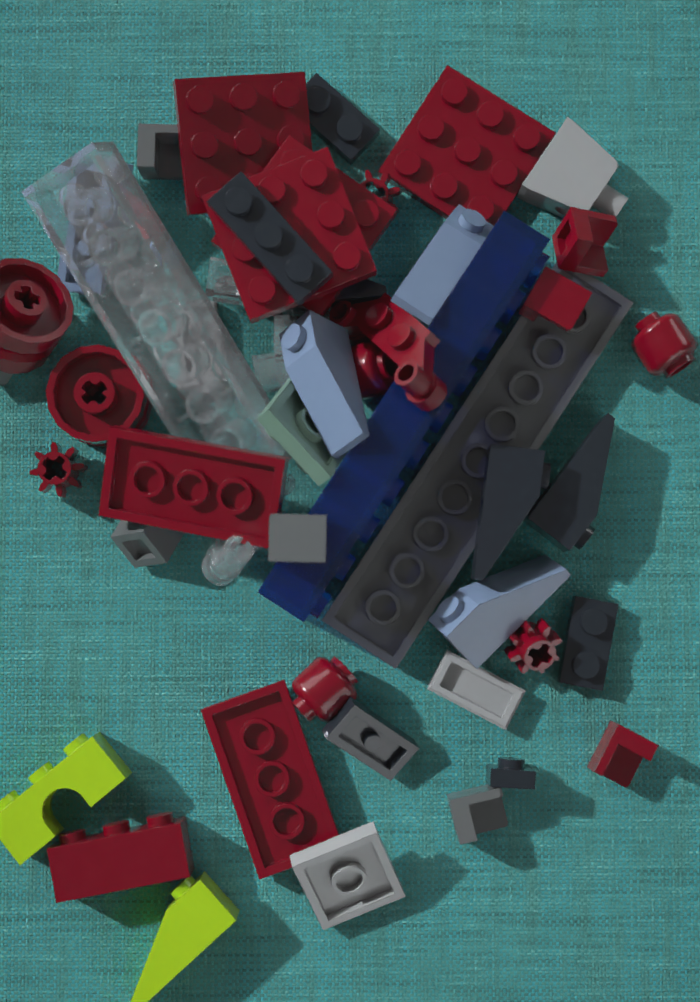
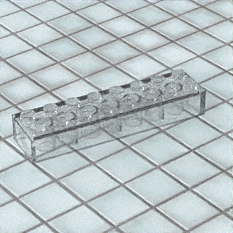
[21,141,292,460]

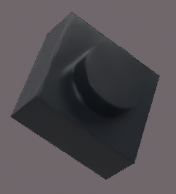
[486,757,536,790]

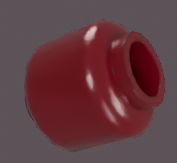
[631,311,698,379]
[351,340,399,400]
[292,656,358,723]

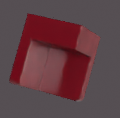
[552,207,618,277]
[519,266,592,331]
[587,720,659,787]

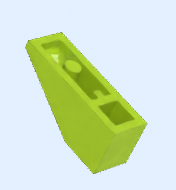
[131,871,240,1002]

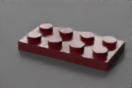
[99,425,289,548]
[201,679,340,880]

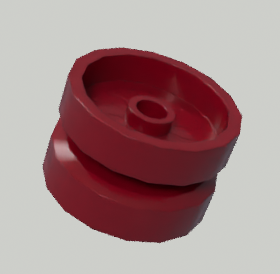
[0,258,74,374]
[46,344,153,449]

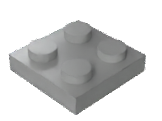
[289,821,406,930]

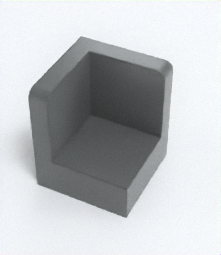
[137,123,183,180]
[268,514,327,564]
[111,520,185,568]
[446,784,508,845]

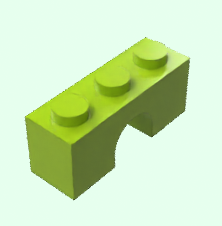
[0,732,132,865]

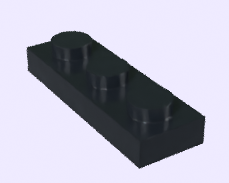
[207,171,333,306]

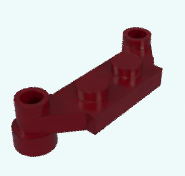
[329,292,447,412]

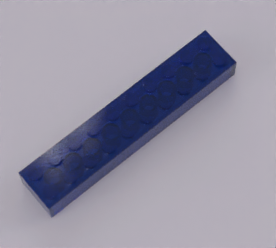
[258,210,550,622]

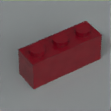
[47,812,195,903]

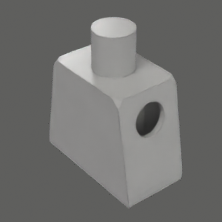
[517,117,629,218]

